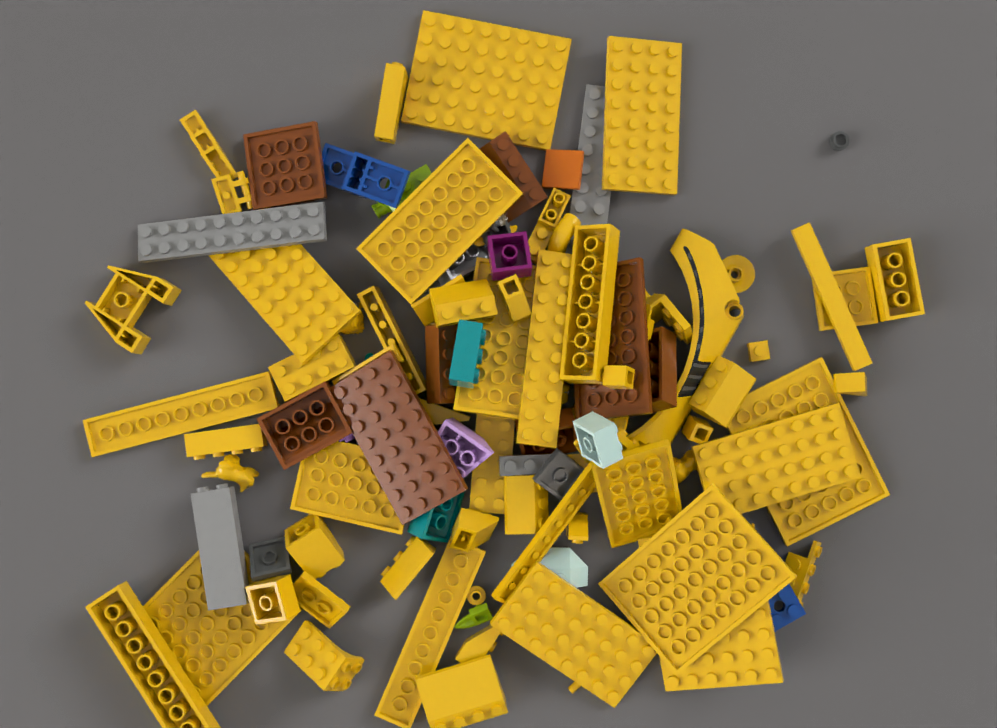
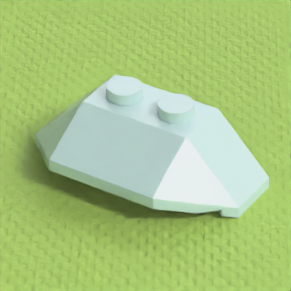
[511,547,588,588]

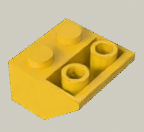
[449,508,499,552]

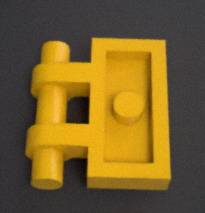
[211,170,252,214]

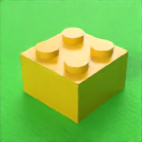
[245,574,301,624]

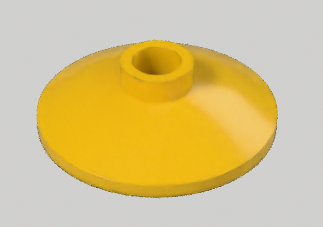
[722,255,755,293]

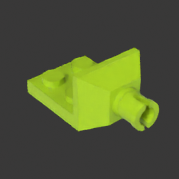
[371,164,432,219]

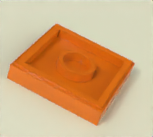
[542,149,584,190]

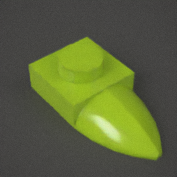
[454,603,493,629]

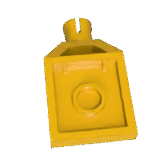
[645,289,692,345]

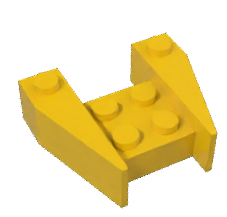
[85,265,182,354]

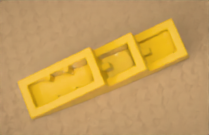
[180,110,237,180]

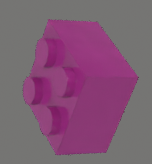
[487,231,532,281]

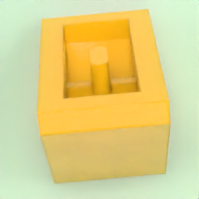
[833,372,867,396]

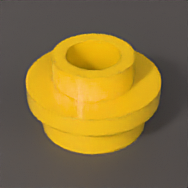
[467,586,486,605]

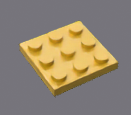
[812,266,878,331]

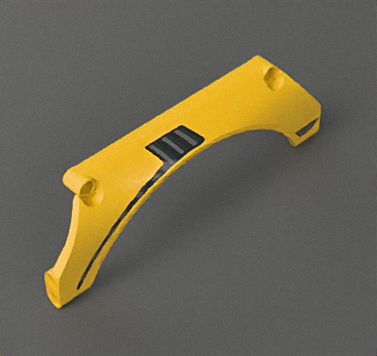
[567,228,744,493]

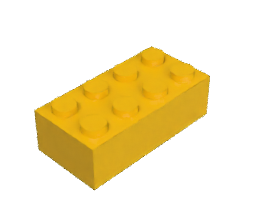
[864,238,925,322]
[268,333,357,402]

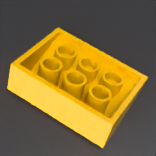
[415,654,508,728]

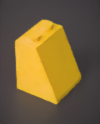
[284,514,345,579]

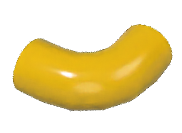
[547,213,581,253]

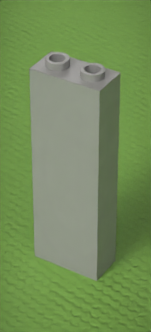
[191,483,249,611]

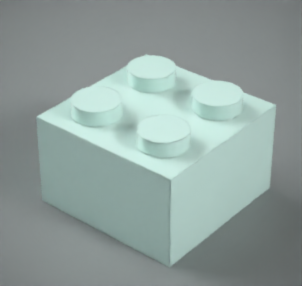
[573,411,623,469]

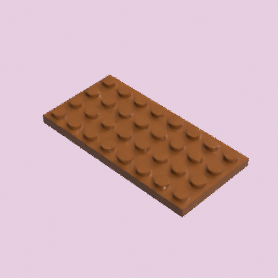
[574,257,653,419]
[330,350,468,525]

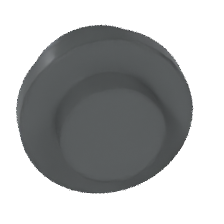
[829,131,849,151]

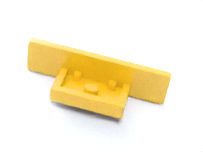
[785,540,822,607]

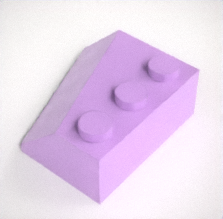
[438,417,494,478]

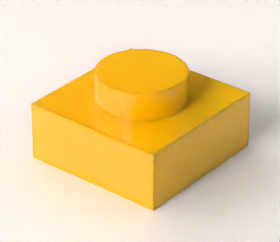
[747,340,770,362]

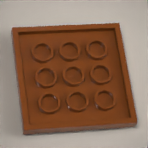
[243,121,327,210]

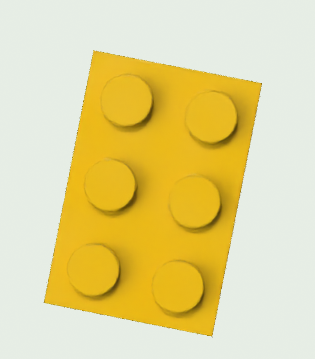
[293,571,351,629]

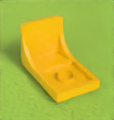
[284,620,364,691]

